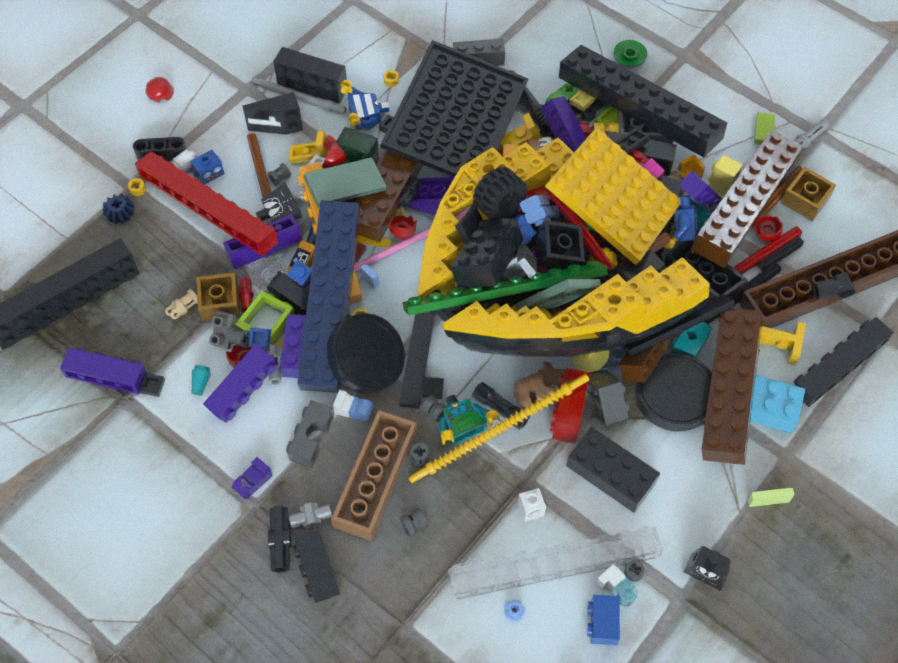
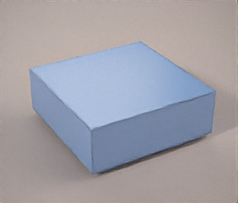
[361,263,379,288]

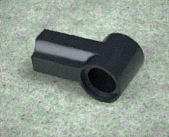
[812,273,856,300]

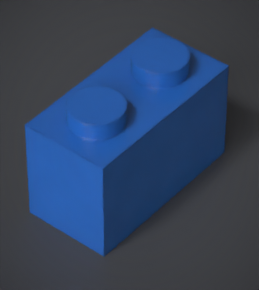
[587,594,620,645]

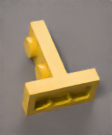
[499,113,542,151]
[288,131,329,164]
[760,322,806,365]

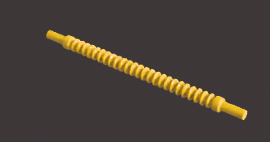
[408,373,589,484]

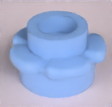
[504,600,525,621]

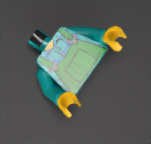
[438,395,500,446]

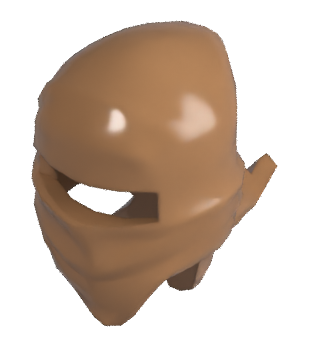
[514,361,565,408]

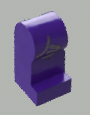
[232,457,273,499]

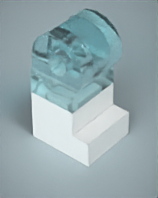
[596,564,638,607]

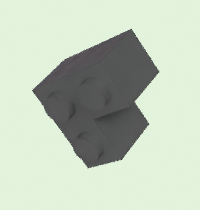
[587,371,629,426]

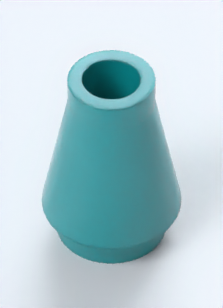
[191,365,211,396]

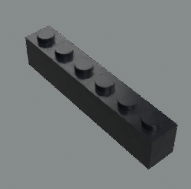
[793,317,894,407]

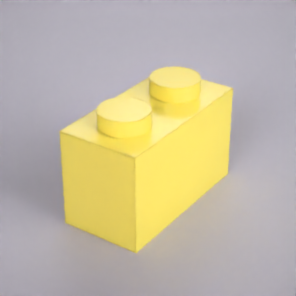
[708,155,743,197]

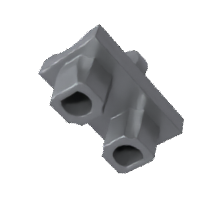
[209,311,236,349]

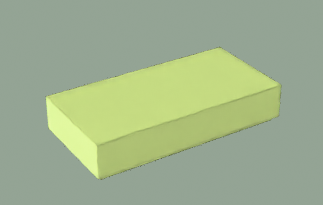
[747,488,795,507]

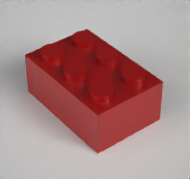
[550,368,590,444]

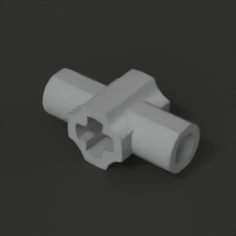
[265,344,282,385]
[289,502,333,529]

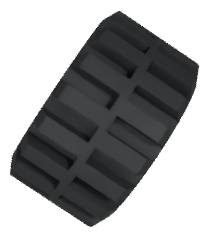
[473,167,528,221]

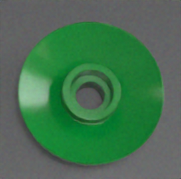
[613,40,647,67]

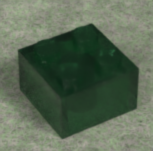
[336,127,379,164]

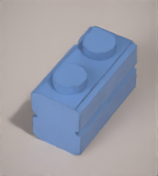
[520,195,555,227]

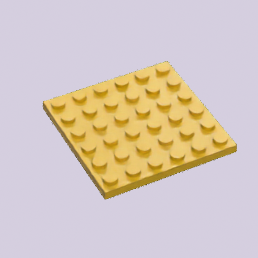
[545,127,680,265]

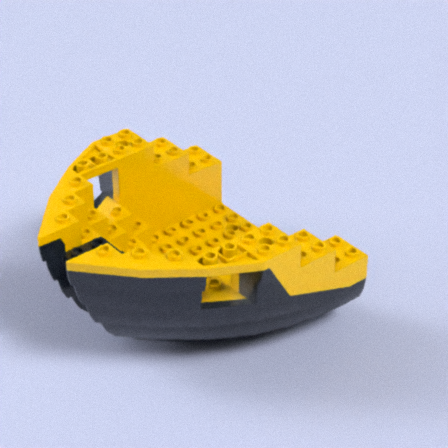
[417,138,710,357]

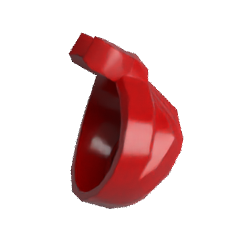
[322,135,346,169]

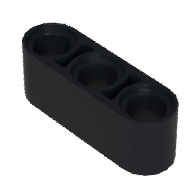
[133,137,187,161]
[267,272,309,315]

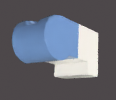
[333,390,374,421]

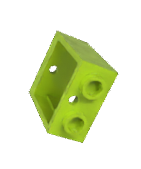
[235,291,295,345]

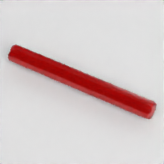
[549,191,612,270]
[733,226,802,275]

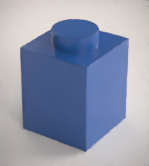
[287,260,312,288]

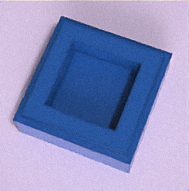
[248,328,271,349]

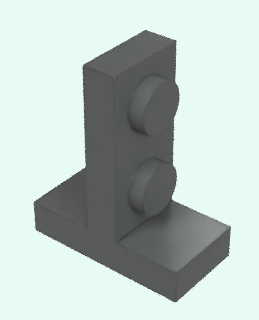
[500,243,537,282]

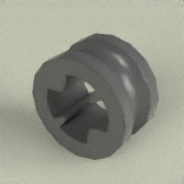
[624,560,645,582]

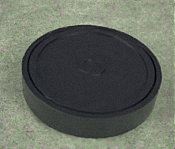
[327,313,405,394]
[635,353,712,432]

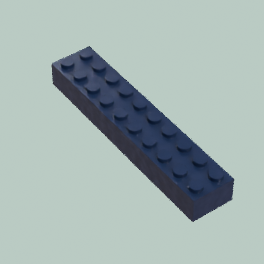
[297,200,360,393]

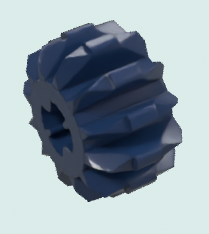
[103,193,135,225]

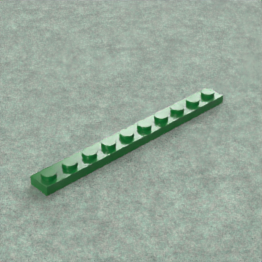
[403,261,608,316]

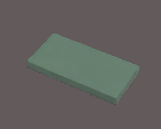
[303,157,387,207]
[516,279,601,311]

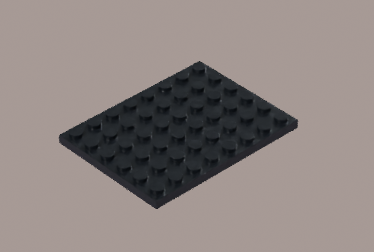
[380,40,529,176]

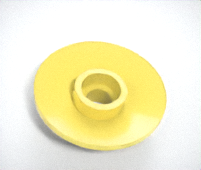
[572,350,610,373]

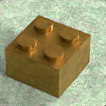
[781,167,836,221]
[196,272,240,321]

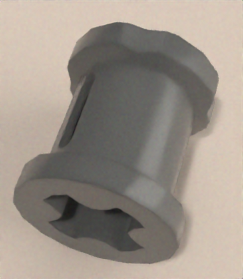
[267,163,292,186]
[226,326,250,348]
[410,443,429,467]

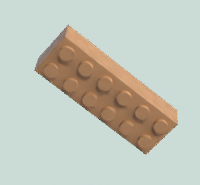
[331,410,417,541]

